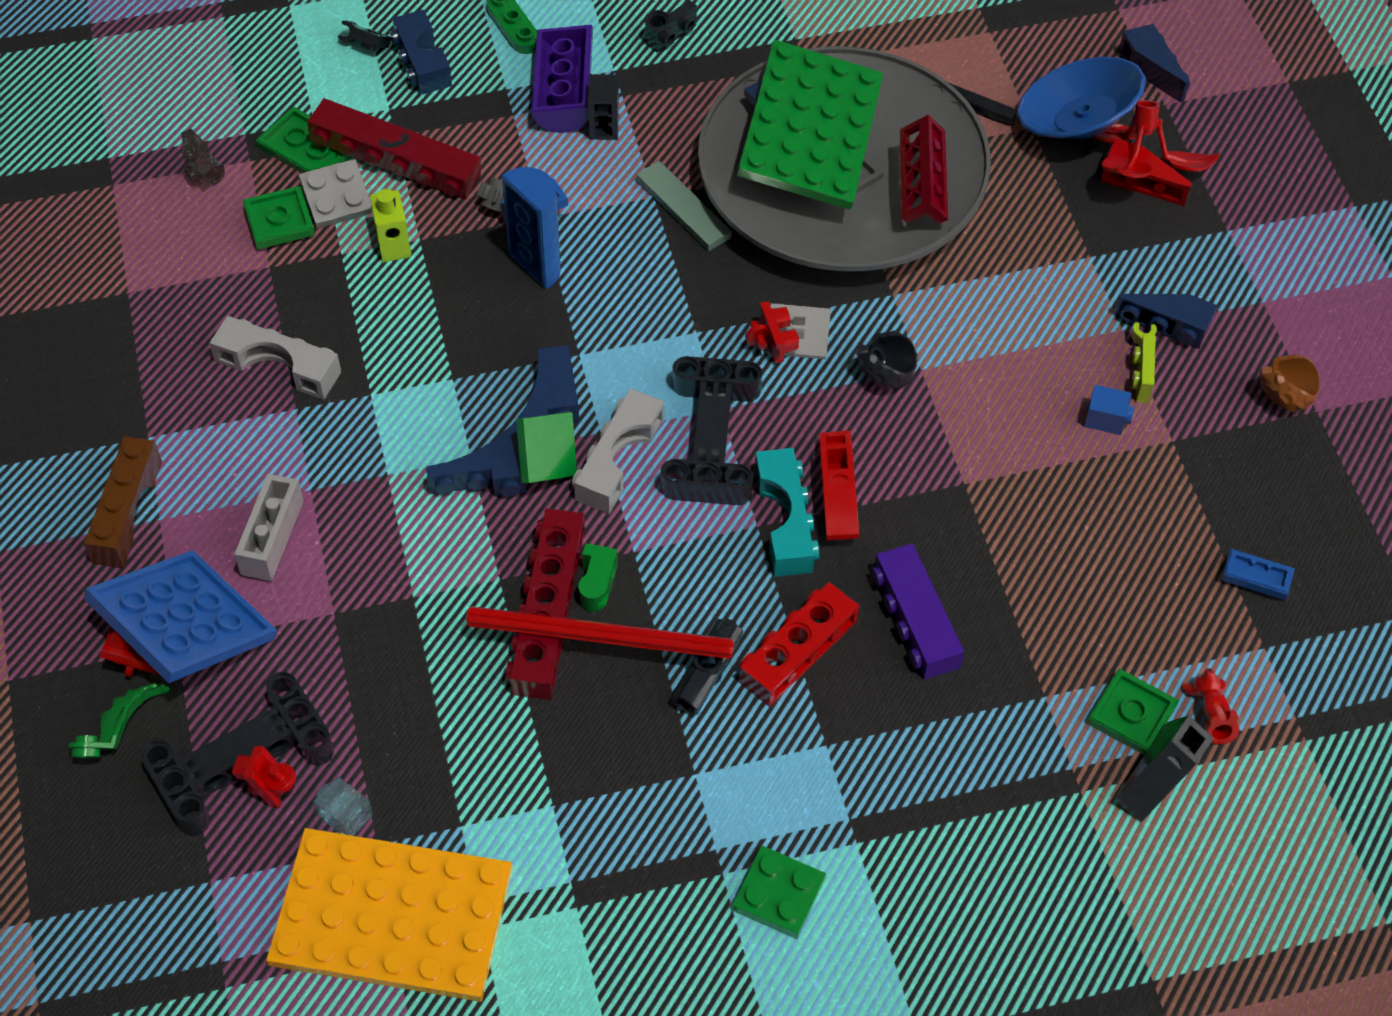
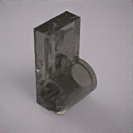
[180,128,225,192]

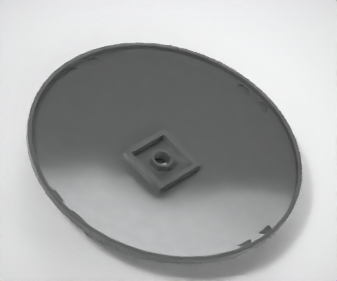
[698,46,991,271]

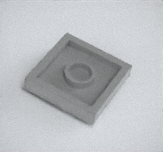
[299,159,372,229]

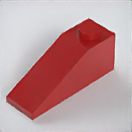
[1101,138,1192,206]

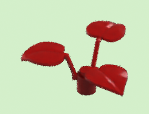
[1092,100,1220,178]

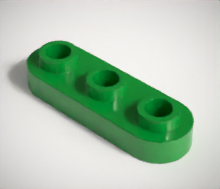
[487,0,537,54]

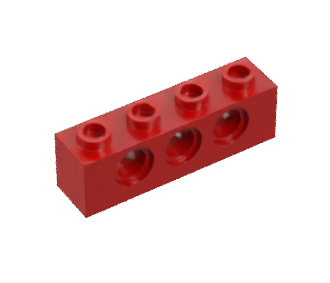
[739,582,860,707]

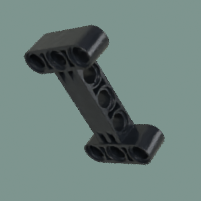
[660,356,763,505]
[141,672,334,836]

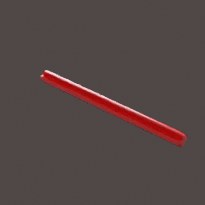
[466,606,734,659]

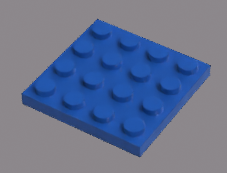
[83,550,277,683]

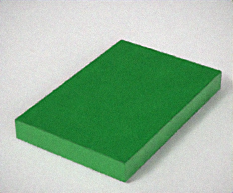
[255,106,353,173]

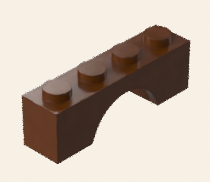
[84,436,162,569]

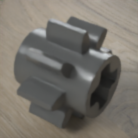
[477,177,504,212]

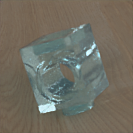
[314,777,373,836]

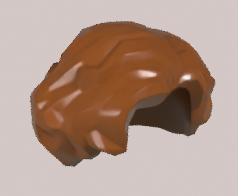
[1260,353,1320,412]

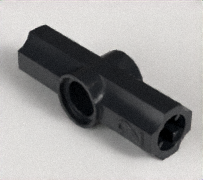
[672,618,743,715]

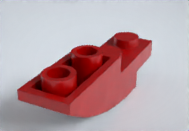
[819,430,859,540]

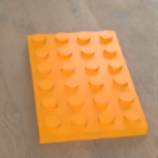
[266,828,513,1002]

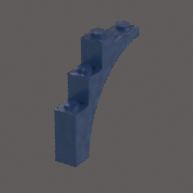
[426,345,579,497]

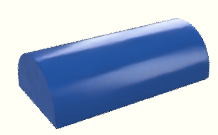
[502,167,561,289]

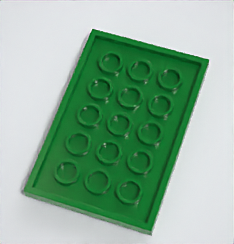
[737,39,883,210]

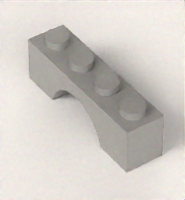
[209,316,341,400]
[572,388,664,514]

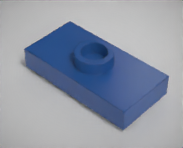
[1221,549,1295,600]

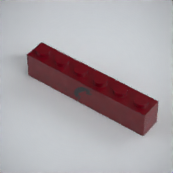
[307,98,481,200]

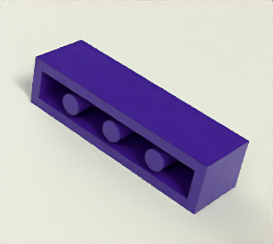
[871,543,965,679]

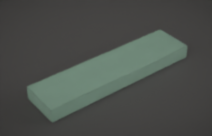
[636,161,732,252]

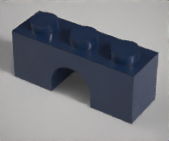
[390,10,452,95]

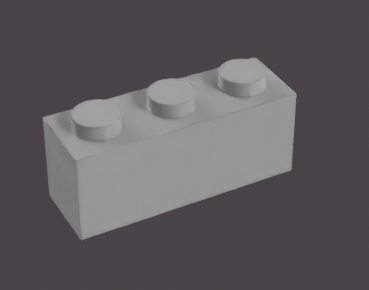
[234,473,304,581]

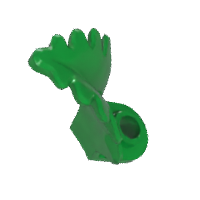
[68,683,169,758]

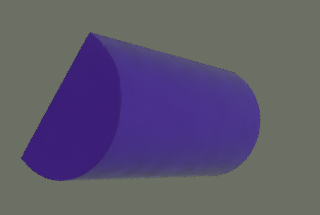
[532,24,593,133]

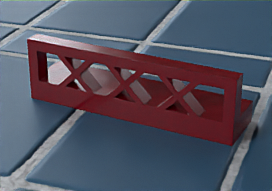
[900,114,948,224]

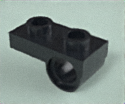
[645,0,697,53]

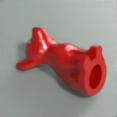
[1182,668,1240,744]

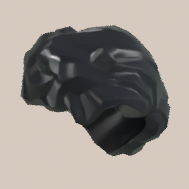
[856,330,918,390]

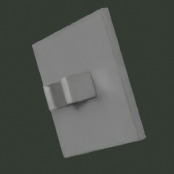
[765,303,831,360]

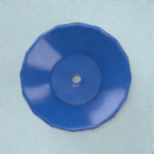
[1016,56,1146,140]

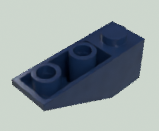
[1118,24,1190,102]
[1114,294,1218,349]

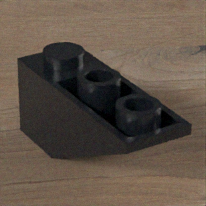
[1115,715,1214,822]

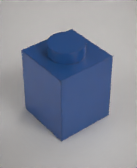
[1084,385,1135,435]

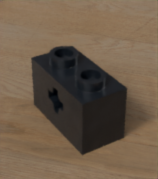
[588,74,619,140]

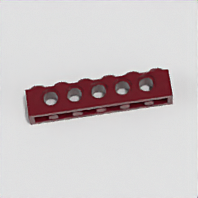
[505,508,585,700]

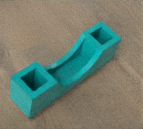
[755,448,819,577]

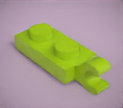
[1131,322,1157,403]

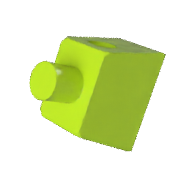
[370,189,412,262]

